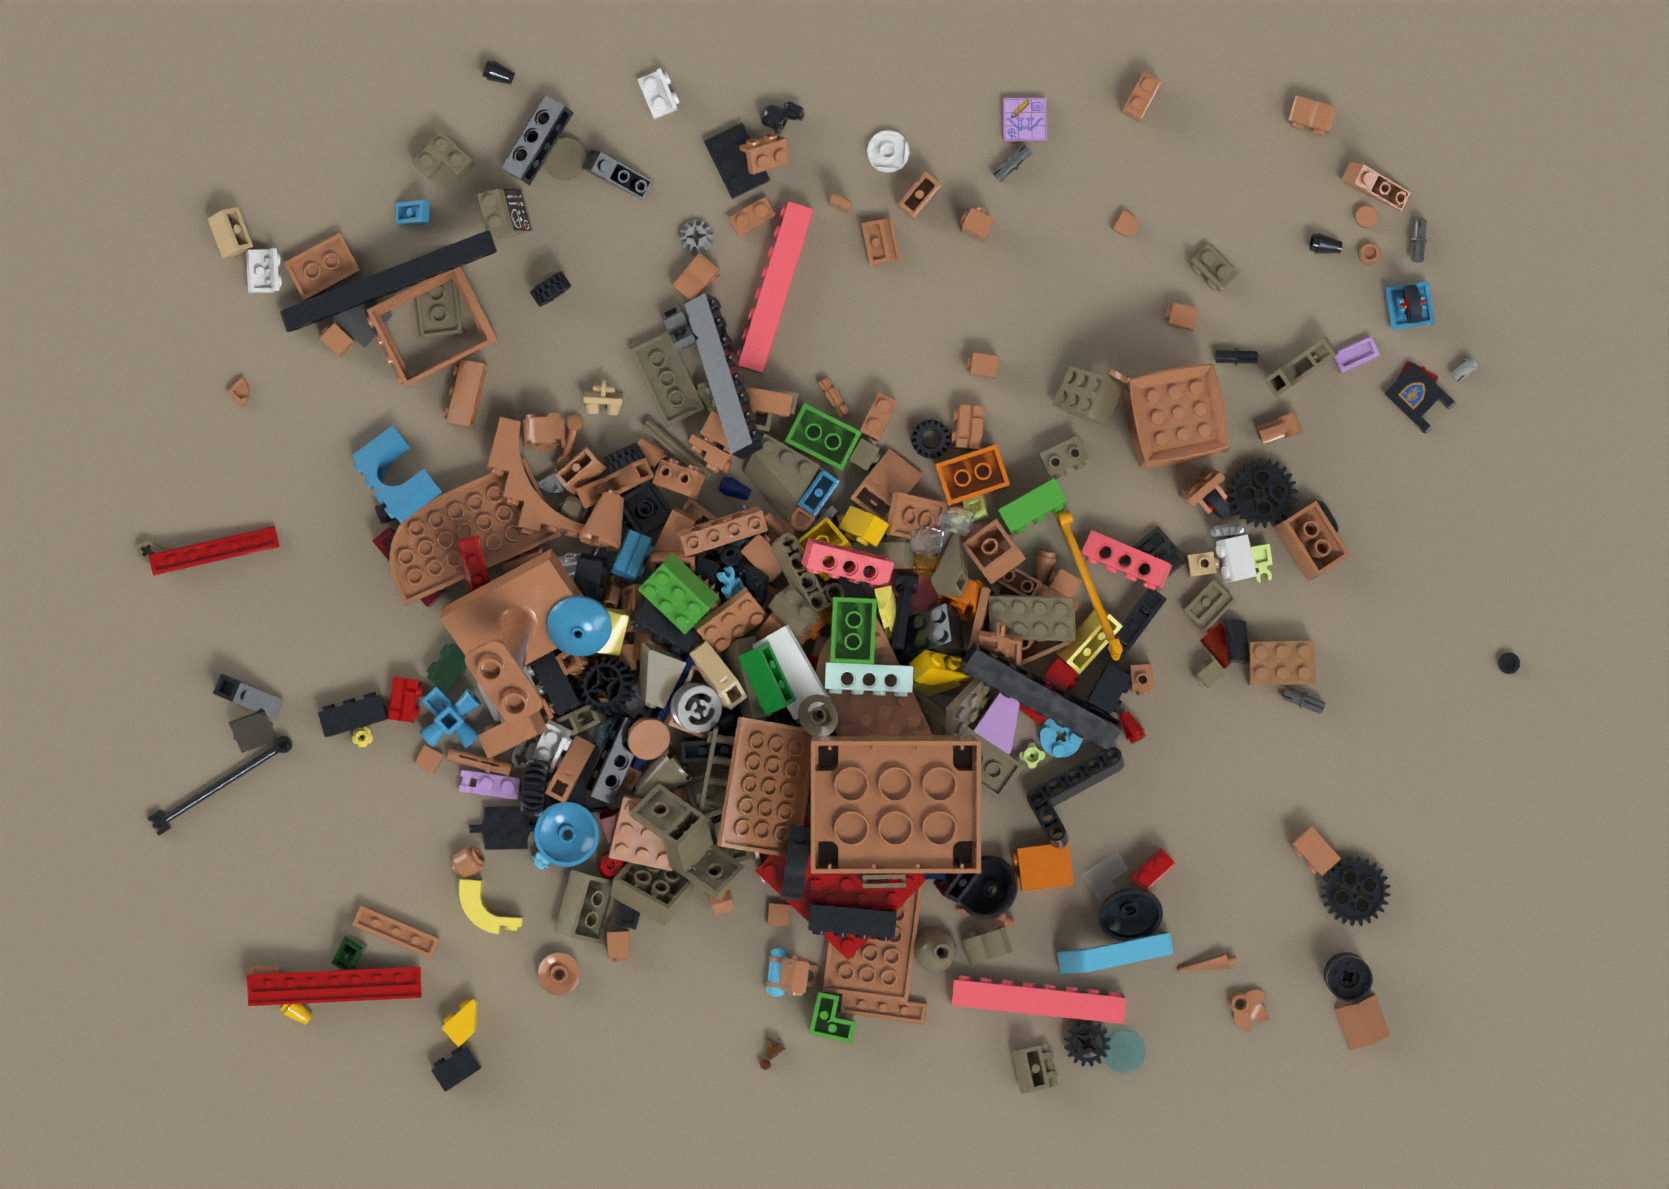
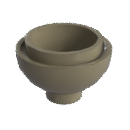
[914,929,957,972]

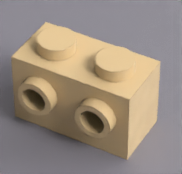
[207,207,253,259]

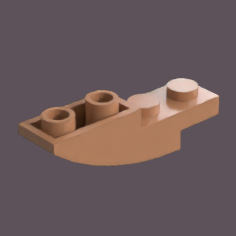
[996,567,1080,612]

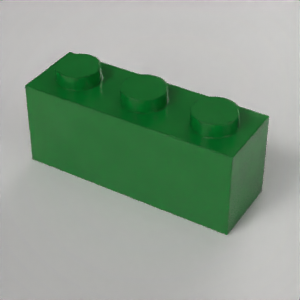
[738,642,796,715]

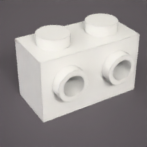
[1216,534,1257,583]

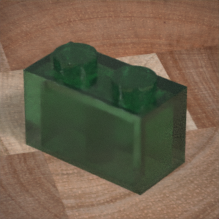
[427,642,467,692]

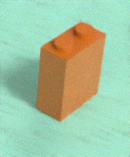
[1013,842,1074,891]

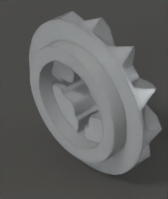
[679,219,714,254]
[1210,524,1244,537]

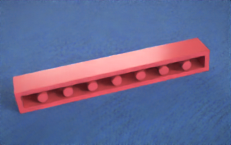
[736,202,813,374]
[951,975,1126,1024]

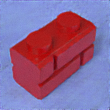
[387,676,424,723]
[1128,848,1176,891]

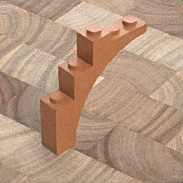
[486,417,584,538]

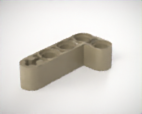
[772,533,845,613]

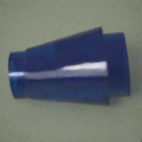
[718,476,752,501]

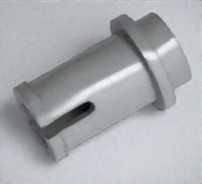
[1450,357,1479,383]

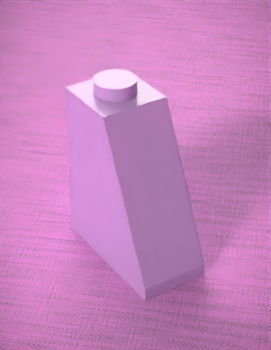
[973,690,1020,754]

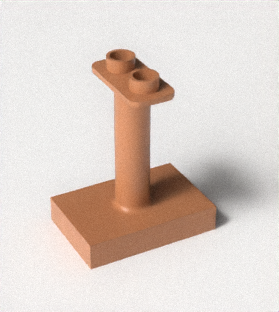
[440,549,583,723]

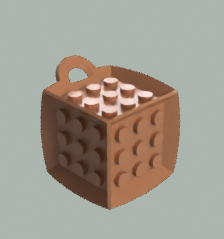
[1108,363,1230,469]

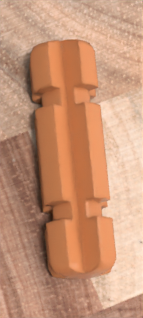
[818,378,849,418]

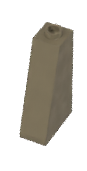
[722,636,773,721]

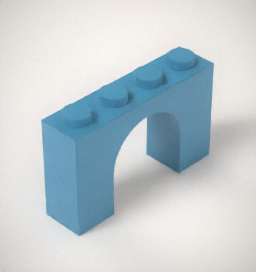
[352,425,442,523]

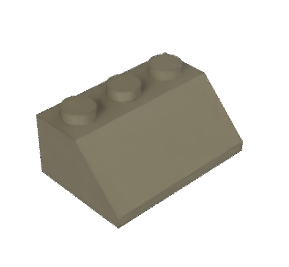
[554,869,614,944]

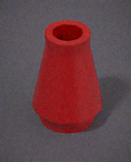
[1118,711,1146,744]

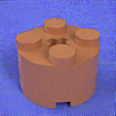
[522,413,566,451]

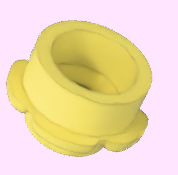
[352,726,373,748]

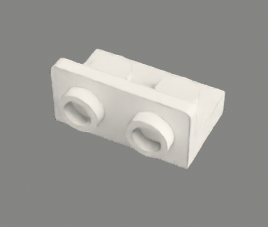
[637,68,680,120]
[532,720,572,773]

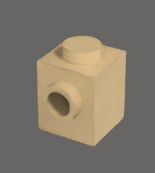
[1186,552,1220,577]

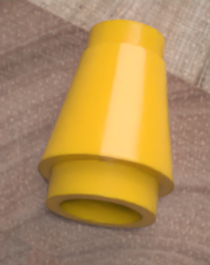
[279,1004,312,1025]

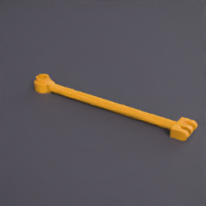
[1055,510,1123,661]

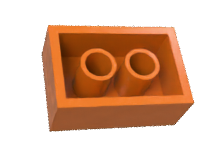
[935,444,1010,506]

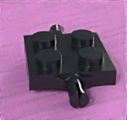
[469,806,536,850]

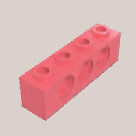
[1081,530,1172,590]
[801,538,894,588]

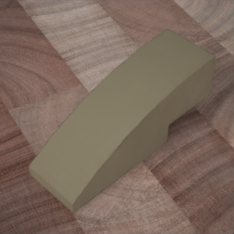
[539,705,608,737]

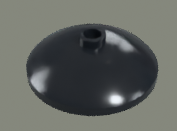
[960,855,1018,920]
[1098,888,1163,941]

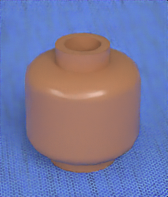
[452,846,485,878]

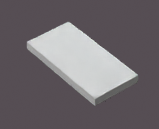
[752,625,830,720]

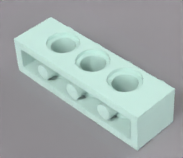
[825,662,913,696]

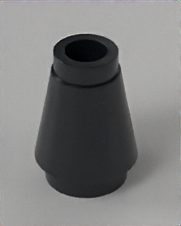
[482,60,515,85]
[1309,233,1342,254]

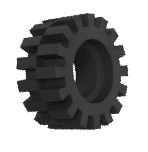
[530,271,571,307]
[911,419,950,459]
[602,443,644,474]

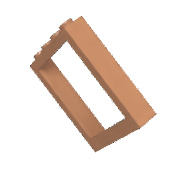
[366,267,499,388]

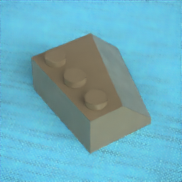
[743,433,821,522]
[610,862,695,926]

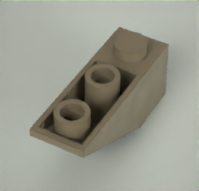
[931,531,969,597]

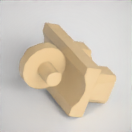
[583,380,624,415]

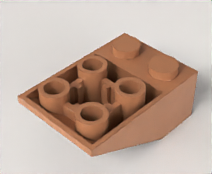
[850,449,923,522]

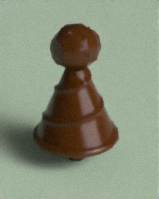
[760,1038,786,1070]

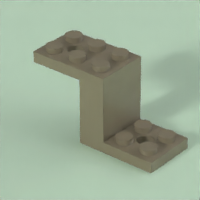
[630,783,746,900]

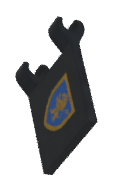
[1384,363,1455,433]

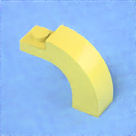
[459,879,523,934]

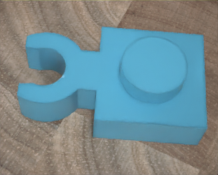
[717,566,745,601]

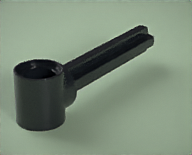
[891,570,919,651]

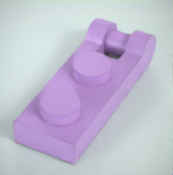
[458,770,521,800]

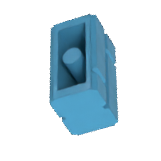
[798,469,840,517]
[611,529,654,582]

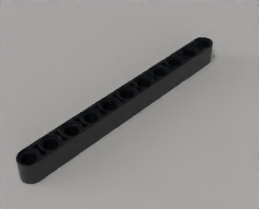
[280,231,497,332]

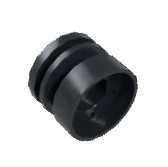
[1324,952,1373,1002]

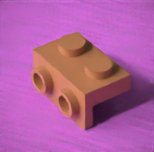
[739,133,789,175]

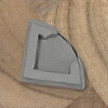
[537,472,565,494]

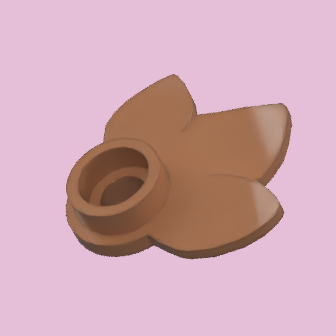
[1229,990,1268,1032]

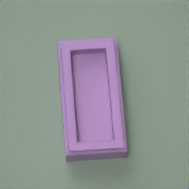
[1333,336,1380,373]

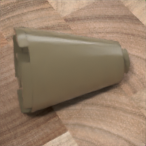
[634,745,694,799]

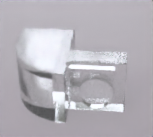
[934,506,977,550]

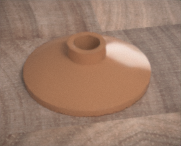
[537,952,581,996]

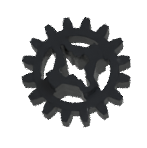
[1064,1020,1111,1067]

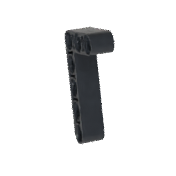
[1027,747,1125,848]

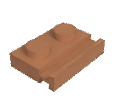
[861,217,900,266]

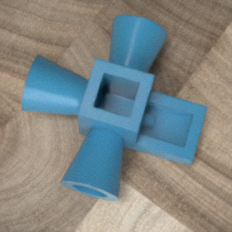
[420,685,481,748]

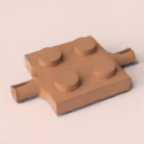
[978,622,1023,666]

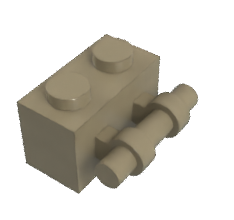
[1011,1043,1058,1094]

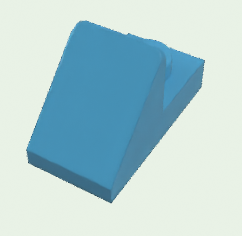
[395,200,430,225]

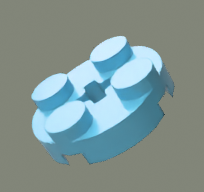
[1040,718,1083,758]

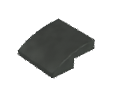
[1127,526,1187,577]

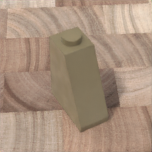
[639,642,686,709]

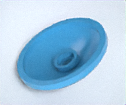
[547,596,612,656]
[534,802,599,867]

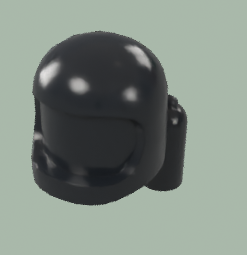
[761,101,805,135]

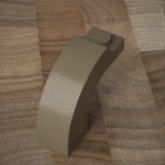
[1264,336,1339,397]

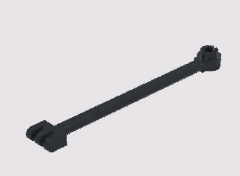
[147,736,293,836]

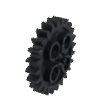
[1227,458,1298,528]
[1320,856,1391,926]

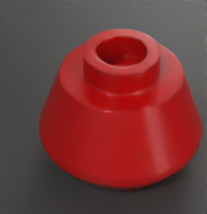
[597,850,627,879]

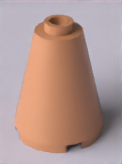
[578,490,624,552]

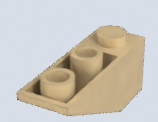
[689,641,747,709]

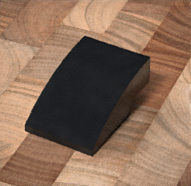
[621,480,672,545]

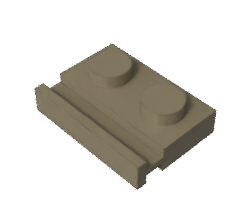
[1183,579,1236,632]

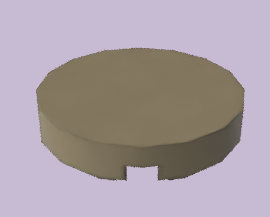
[545,137,587,181]

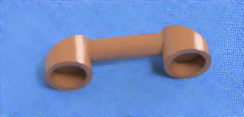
[556,414,584,470]

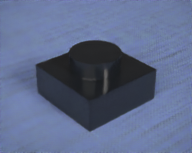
[615,903,640,930]

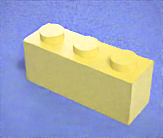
[1056,610,1123,674]

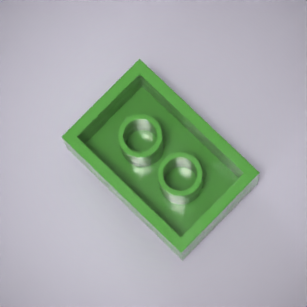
[785,403,862,472]
[997,478,1067,535]
[638,553,720,634]
[830,597,877,664]

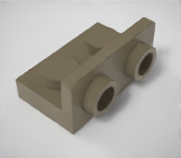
[1189,244,1238,292]

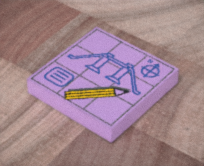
[1003,98,1047,142]

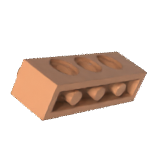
[676,506,768,557]

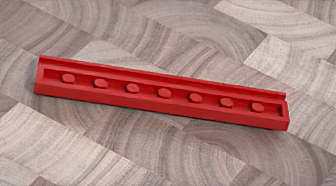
[247,966,422,1006]

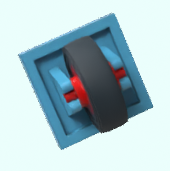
[1385,281,1435,330]

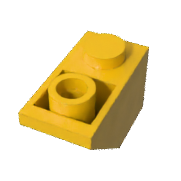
[441,998,478,1047]

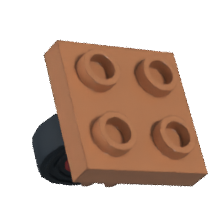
[1180,469,1231,520]

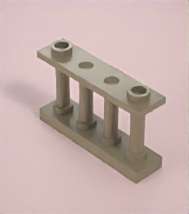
[695,725,735,813]

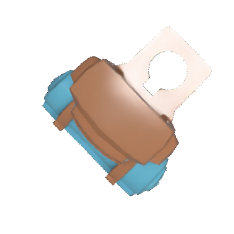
[765,947,819,997]

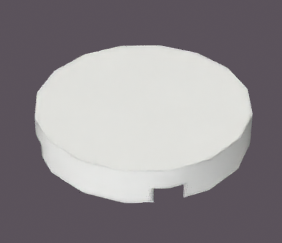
[867,130,909,173]

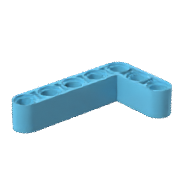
[1057,932,1174,974]

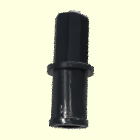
[1215,348,1258,366]

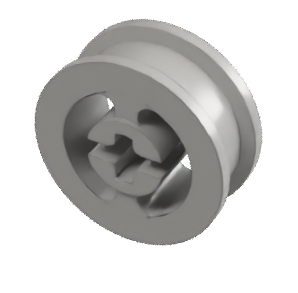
[670,682,722,733]

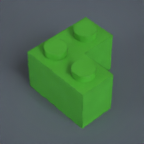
[809,990,856,1043]

